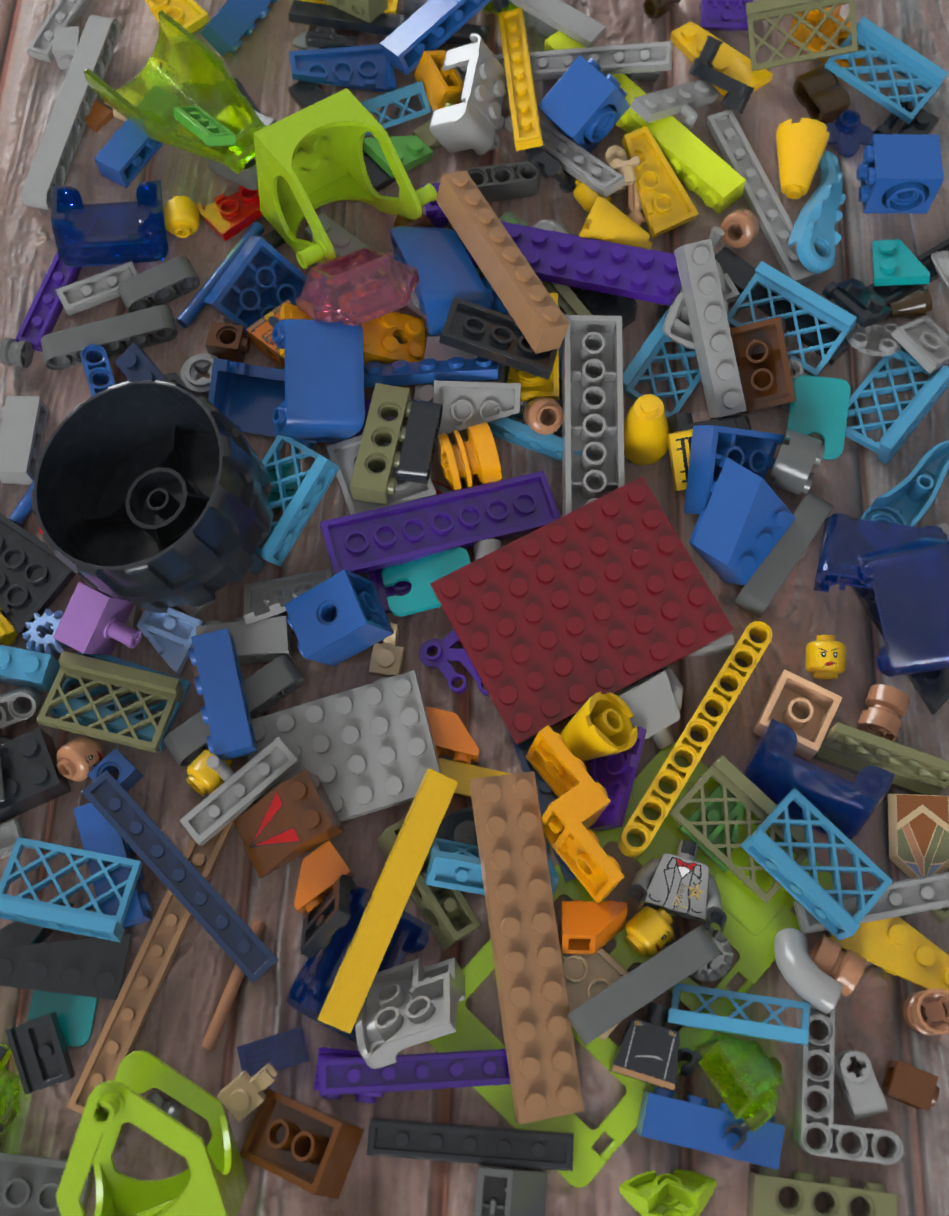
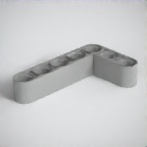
[794,995,904,1164]

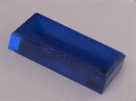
[237,1027,311,1078]

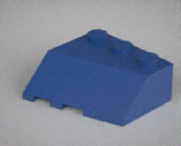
[203,236,322,334]
[684,425,785,515]
[689,457,796,585]

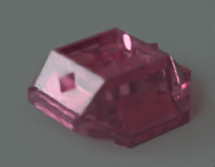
[295,247,420,326]

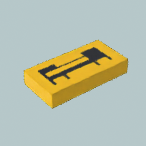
[667,429,693,491]

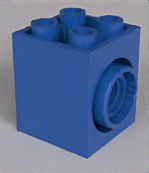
[537,55,630,153]
[856,134,944,214]
[284,569,394,666]

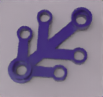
[419,630,489,697]

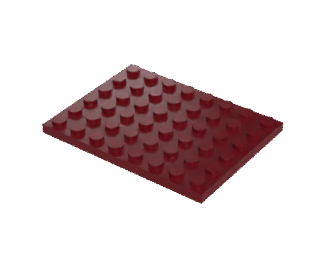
[430,477,734,746]

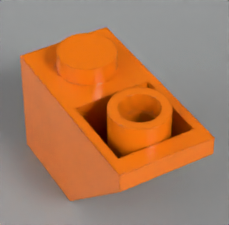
[426,706,480,765]
[294,840,354,914]
[560,900,628,954]

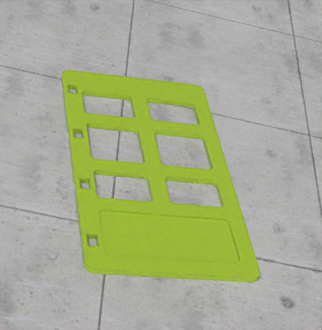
[428,742,833,1188]

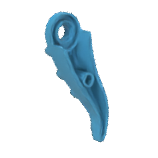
[788,151,846,274]
[858,440,949,550]

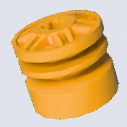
[438,422,502,491]

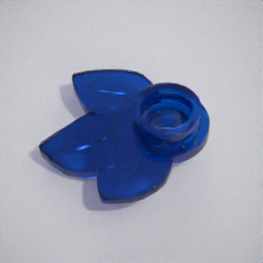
[826,110,874,158]

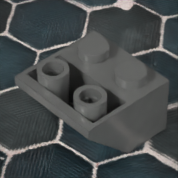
[474,1164,547,1216]

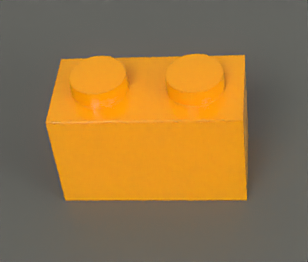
[414,50,464,111]

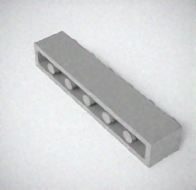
[674,238,747,418]

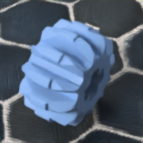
[22,609,70,658]

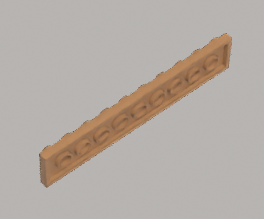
[469,771,584,1124]

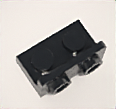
[577,289,637,330]

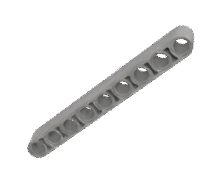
[22,15,120,210]

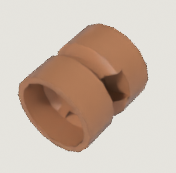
[857,684,910,741]
[809,934,867,997]
[903,988,949,1036]

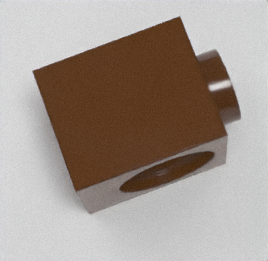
[205,321,251,363]
[881,1060,939,1111]

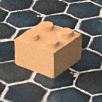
[753,670,843,760]

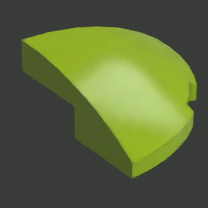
[619,1169,717,1216]

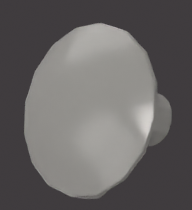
[847,323,902,356]

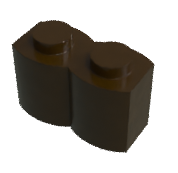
[793,65,850,124]

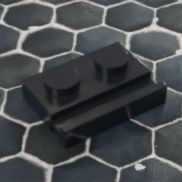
[5,1011,76,1095]

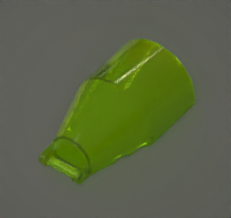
[84,10,267,174]

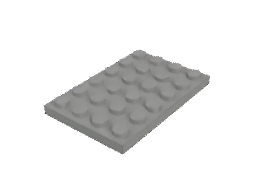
[248,670,442,822]

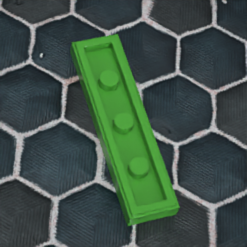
[174,106,236,147]

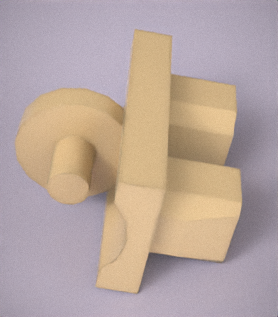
[604,145,640,194]

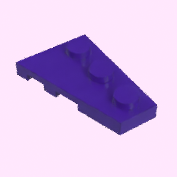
[589,726,647,832]

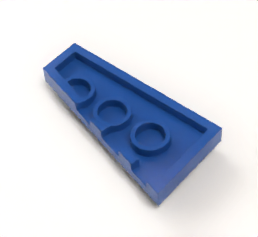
[289,44,397,93]

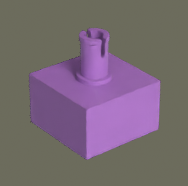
[53,582,142,655]

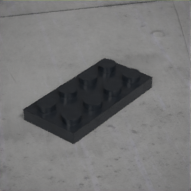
[439,297,558,380]

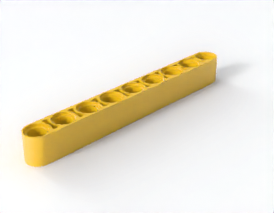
[618,621,773,858]

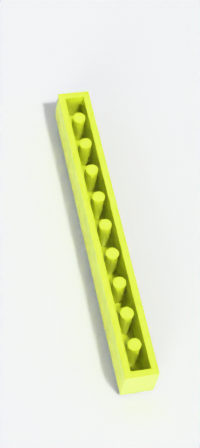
[544,31,746,214]

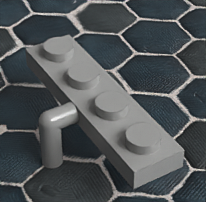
[630,79,718,132]
[179,737,300,846]

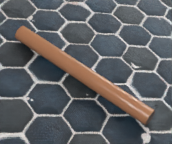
[201,919,266,1051]

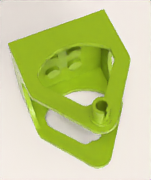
[253,88,437,269]
[56,1050,249,1216]

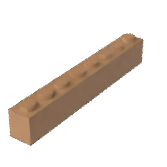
[436,171,570,354]

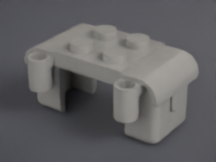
[430,34,508,155]

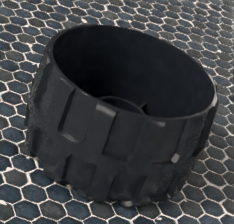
[32,379,273,613]

